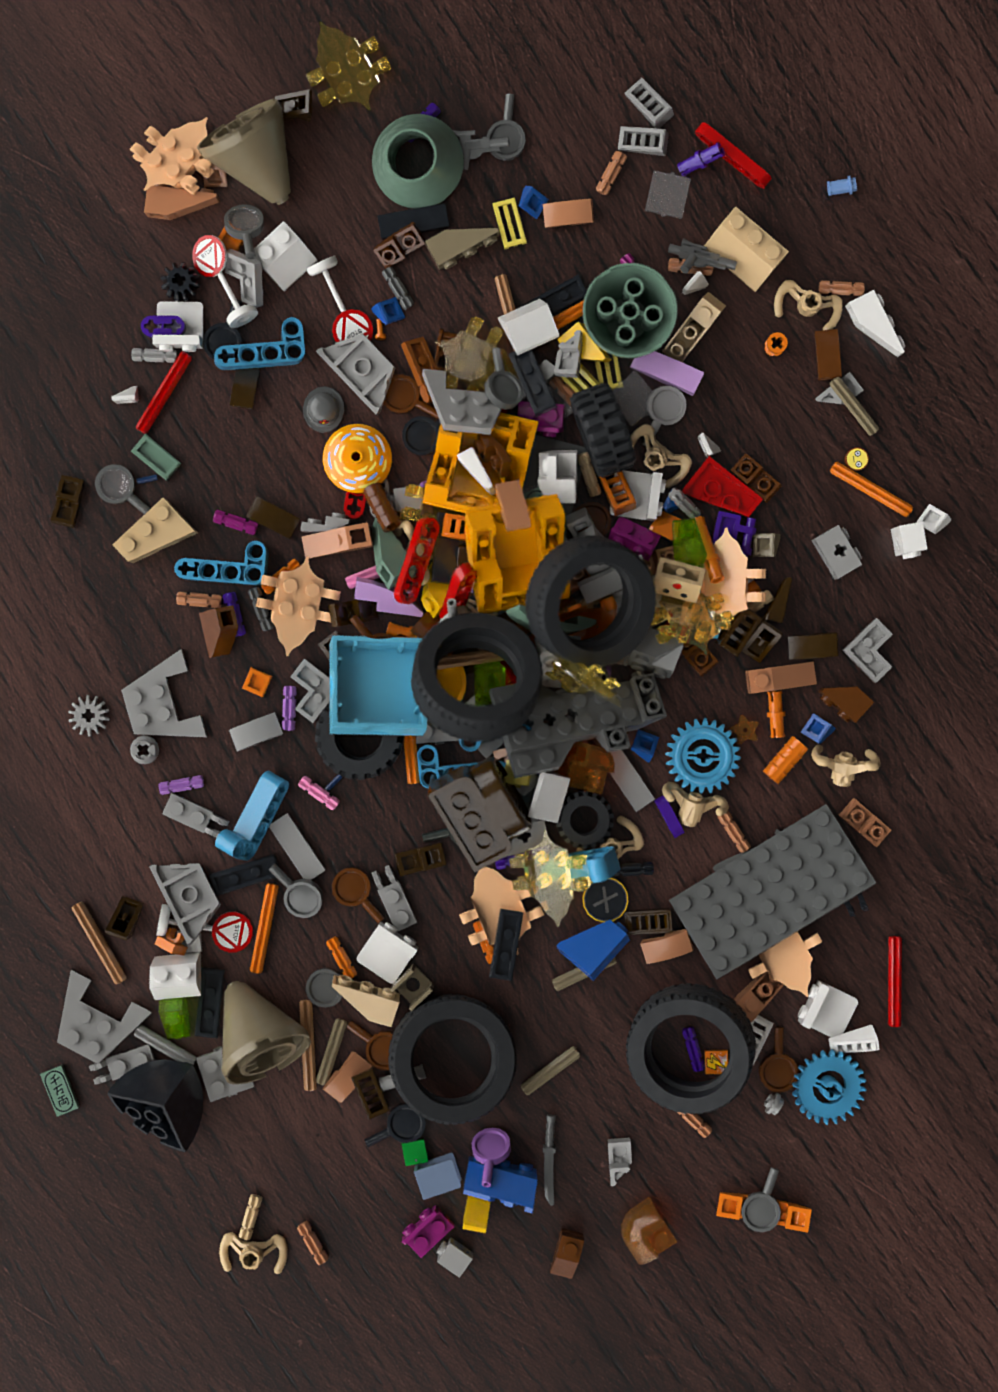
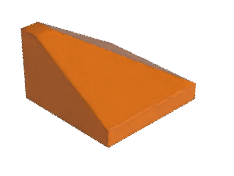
[649,511,683,541]

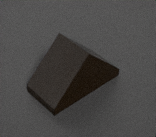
[742,620,783,663]
[105,896,144,941]

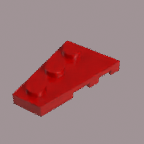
[682,456,763,517]

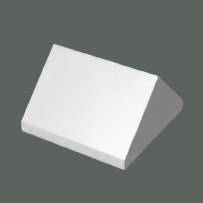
[498,299,560,355]
[528,771,570,823]

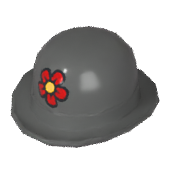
[303,386,344,433]

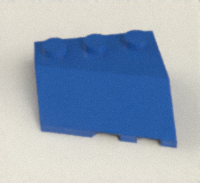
[463,1156,537,1213]

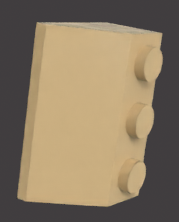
[704,207,789,292]

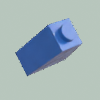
[556,920,630,981]

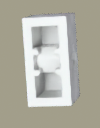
[891,522,927,559]

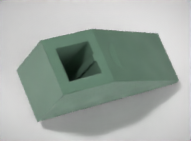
[371,518,417,590]

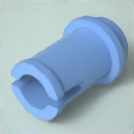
[827,176,857,196]

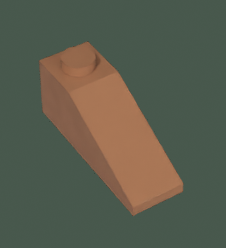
[745,661,817,694]

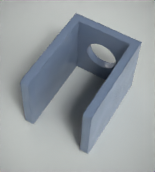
[414,1152,462,1200]

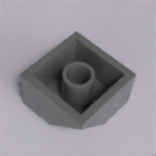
[626,628,685,679]

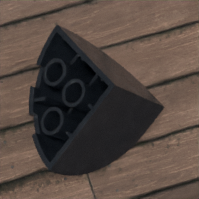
[107,1060,203,1152]

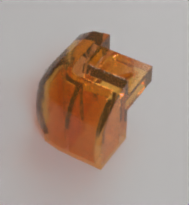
[555,742,615,794]
[621,1197,677,1265]

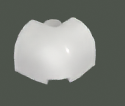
[538,450,577,503]

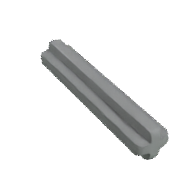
[134,1025,196,1065]

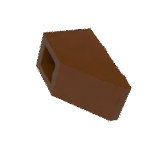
[199,605,239,658]
[818,687,874,723]

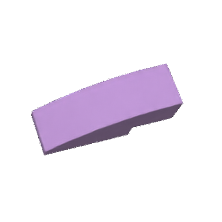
[630,351,704,396]
[354,577,423,617]

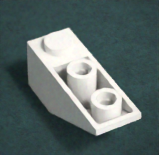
[845,290,905,357]

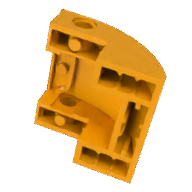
[423,412,539,513]
[466,494,570,613]

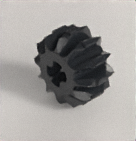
[161,262,200,302]

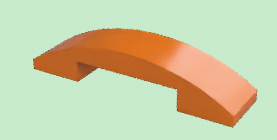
[716,1192,812,1232]

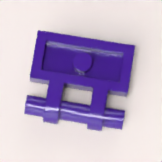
[712,511,757,557]

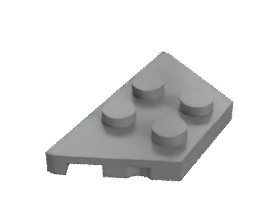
[316,334,396,416]
[149,863,221,945]

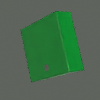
[402,1138,429,1166]

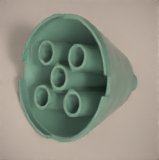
[583,263,677,358]

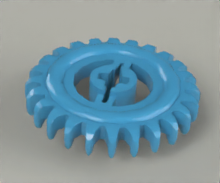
[665,718,741,794]
[792,1049,867,1125]

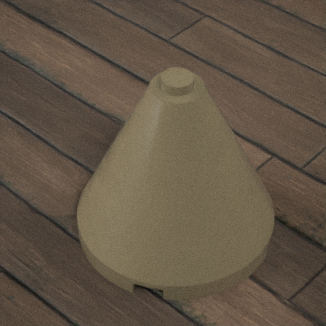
[197,98,291,205]
[222,981,311,1085]

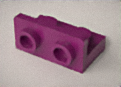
[517,401,565,437]
[608,516,661,561]
[402,1205,455,1258]

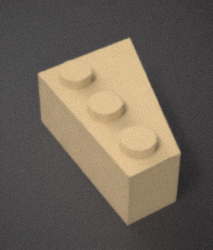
[113,498,198,563]

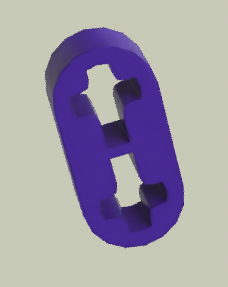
[141,315,186,338]
[654,795,685,838]

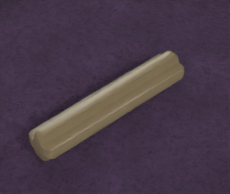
[830,377,879,436]
[552,957,617,991]
[316,1018,347,1086]
[521,1046,580,1095]

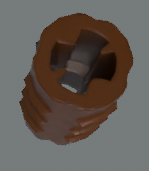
[363,482,402,532]

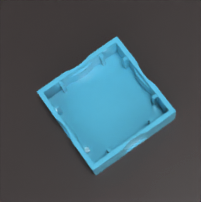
[329,636,427,736]

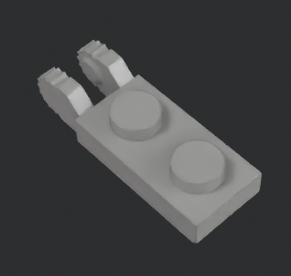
[162,793,229,838]
[371,865,417,932]
[89,1044,156,1084]

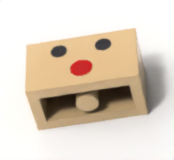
[654,557,706,603]

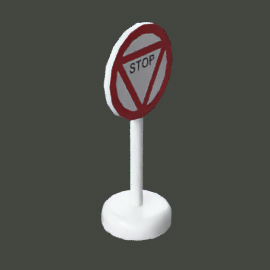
[192,235,258,328]
[306,255,373,342]
[156,904,253,953]

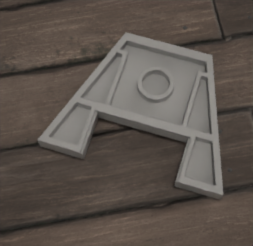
[422,369,502,435]
[121,649,208,737]
[57,970,152,1064]

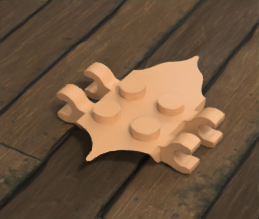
[130,117,214,195]
[686,527,766,630]
[256,556,341,656]
[459,867,544,955]
[748,932,822,997]

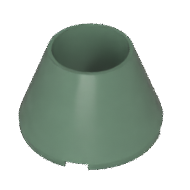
[372,114,464,209]

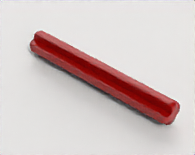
[136,351,192,434]
[888,936,902,1027]

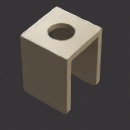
[390,963,434,1011]

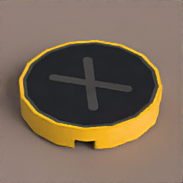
[582,877,628,922]

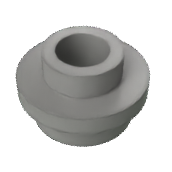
[764,1093,784,1115]

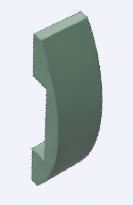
[506,605,597,635]

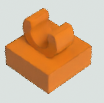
[155,928,188,956]

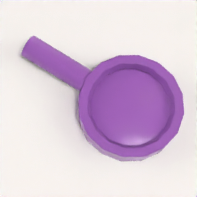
[471,1128,511,1187]

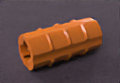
[763,736,808,784]

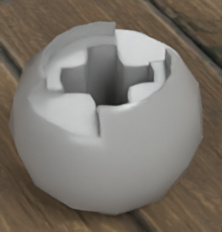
[130,735,159,765]

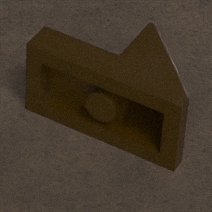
[275,89,312,122]

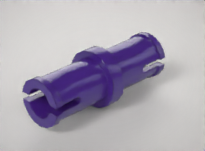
[677,142,725,177]

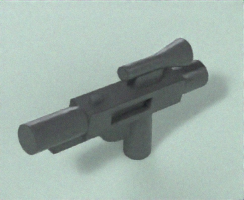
[453,130,510,170]
[668,238,737,273]

